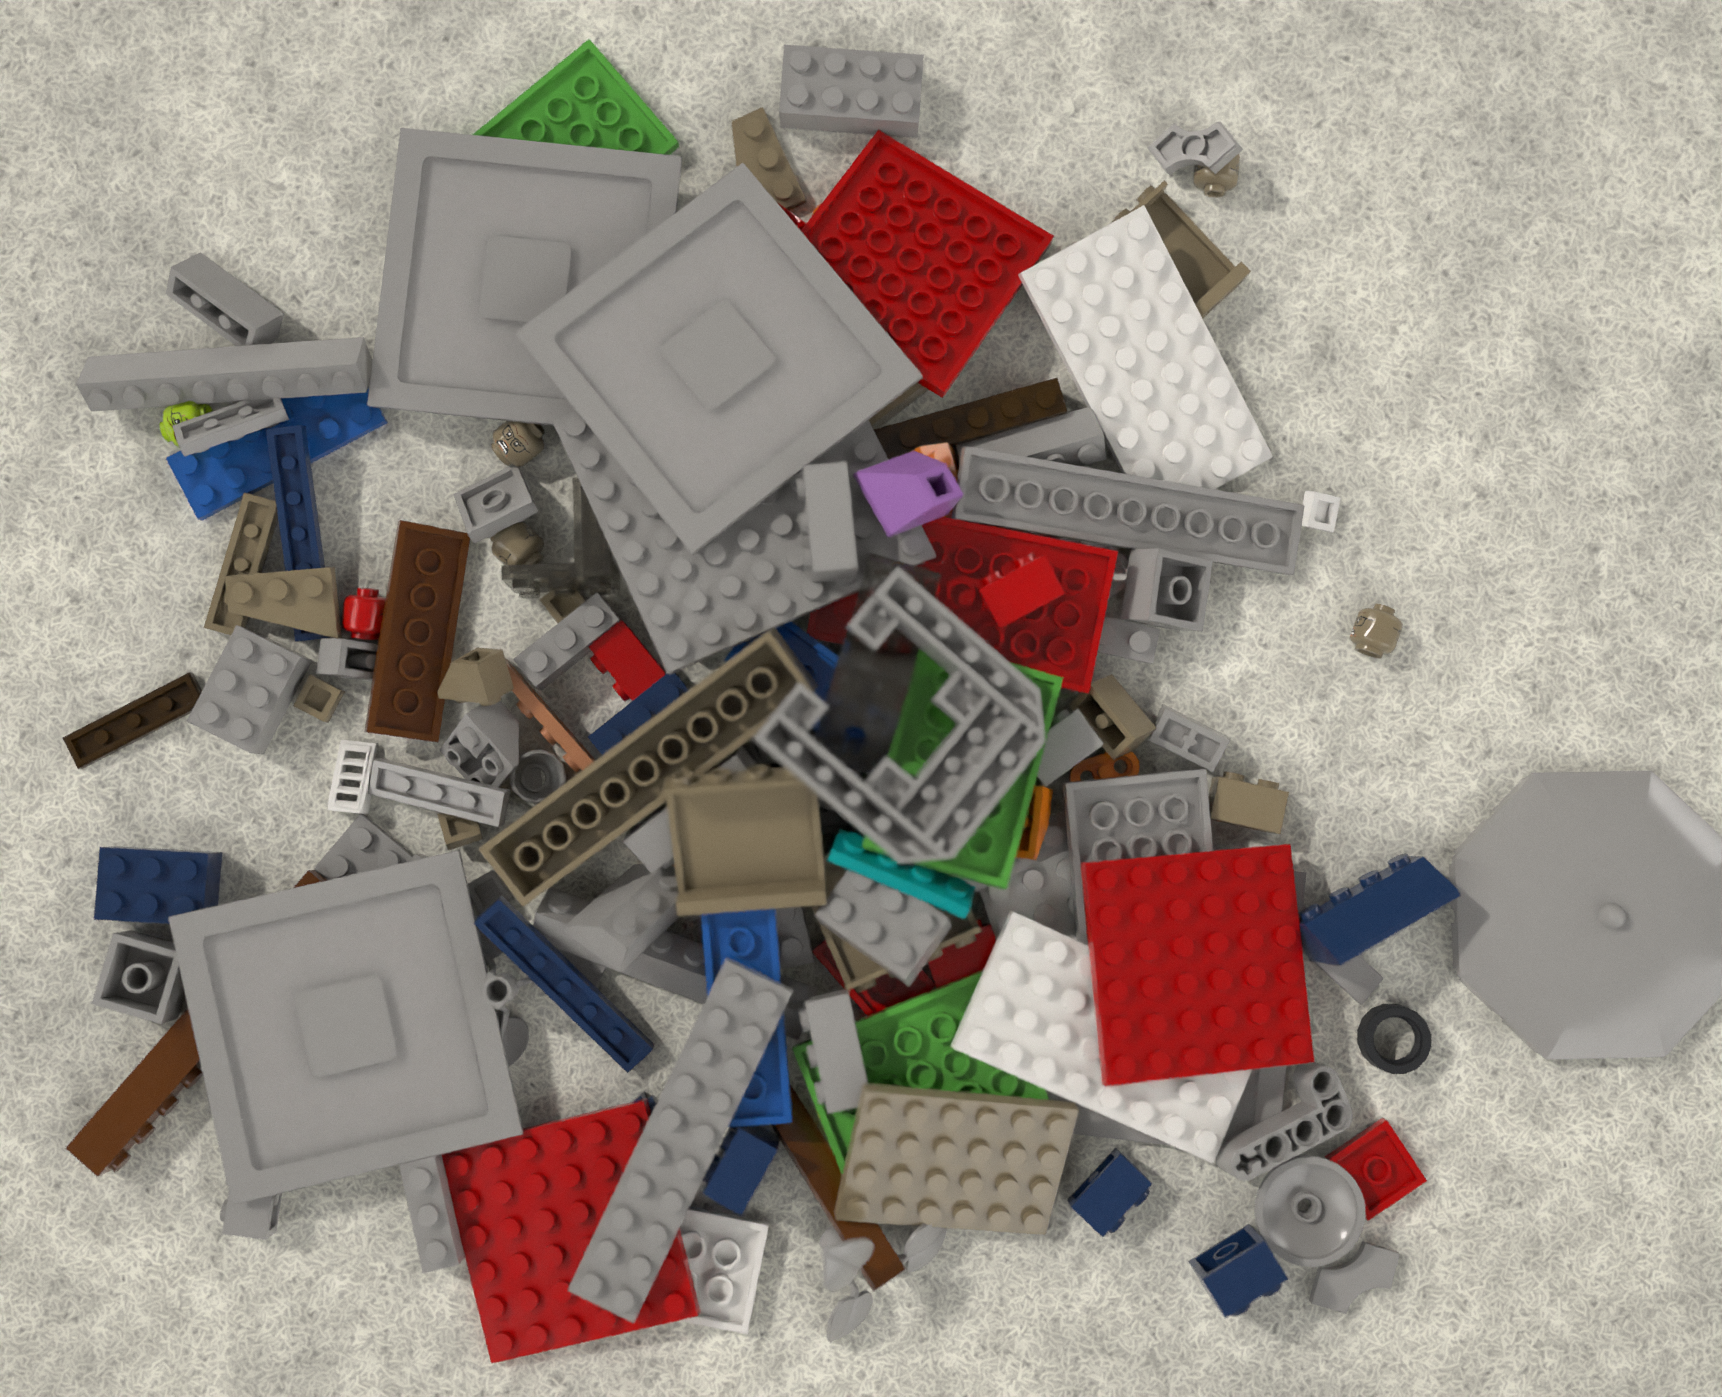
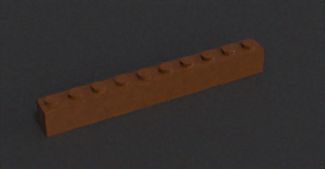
[65,870,327,1177]

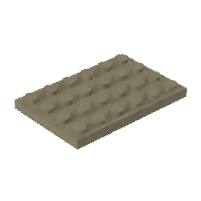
[834,1083,1079,1235]

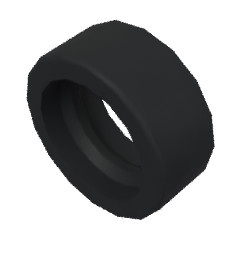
[1357,1004,1431,1074]

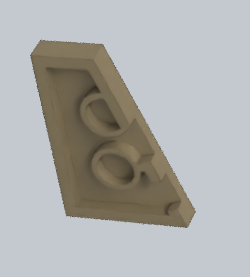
[731,107,806,210]
[225,567,342,639]

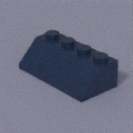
[1299,853,1461,966]

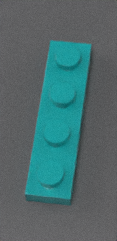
[828,829,976,919]

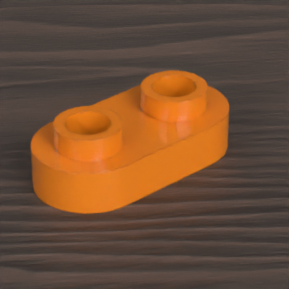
[1069,751,1140,782]

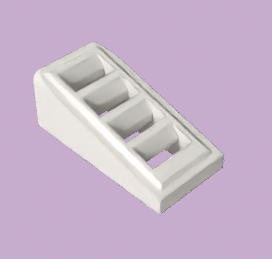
[327,740,377,814]

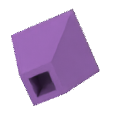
[853,451,964,537]

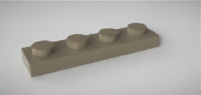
[204,493,278,635]

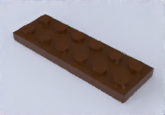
[364,520,470,743]

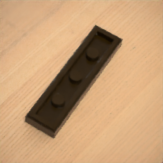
[63,672,202,769]

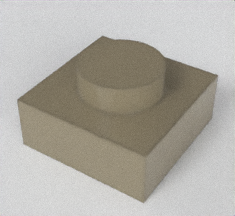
[539,579,585,624]
[293,675,345,723]
[437,813,483,851]

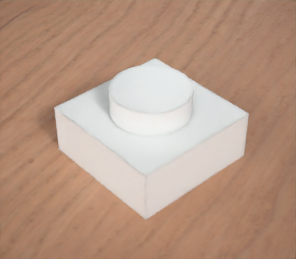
[1301,491,1341,532]

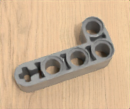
[1215,1062,1353,1181]

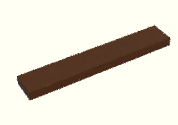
[770,1084,906,1292]

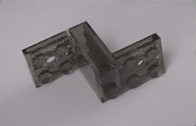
[501,477,620,599]
[815,553,942,774]

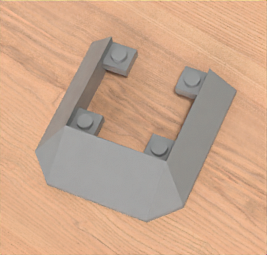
[753,567,1045,863]

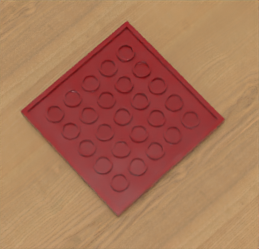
[801,130,1054,398]
[1080,844,1314,1087]
[442,1098,701,1364]

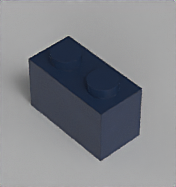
[1067,1147,1152,1237]

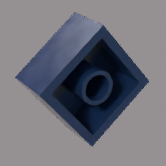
[702,1125,780,1216]
[1188,1224,1288,1319]

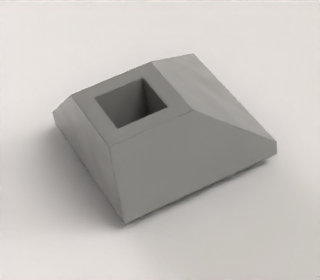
[440,701,519,787]

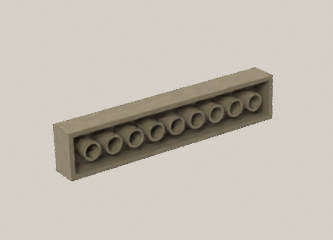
[479,627,819,907]

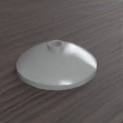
[1254,1155,1365,1267]

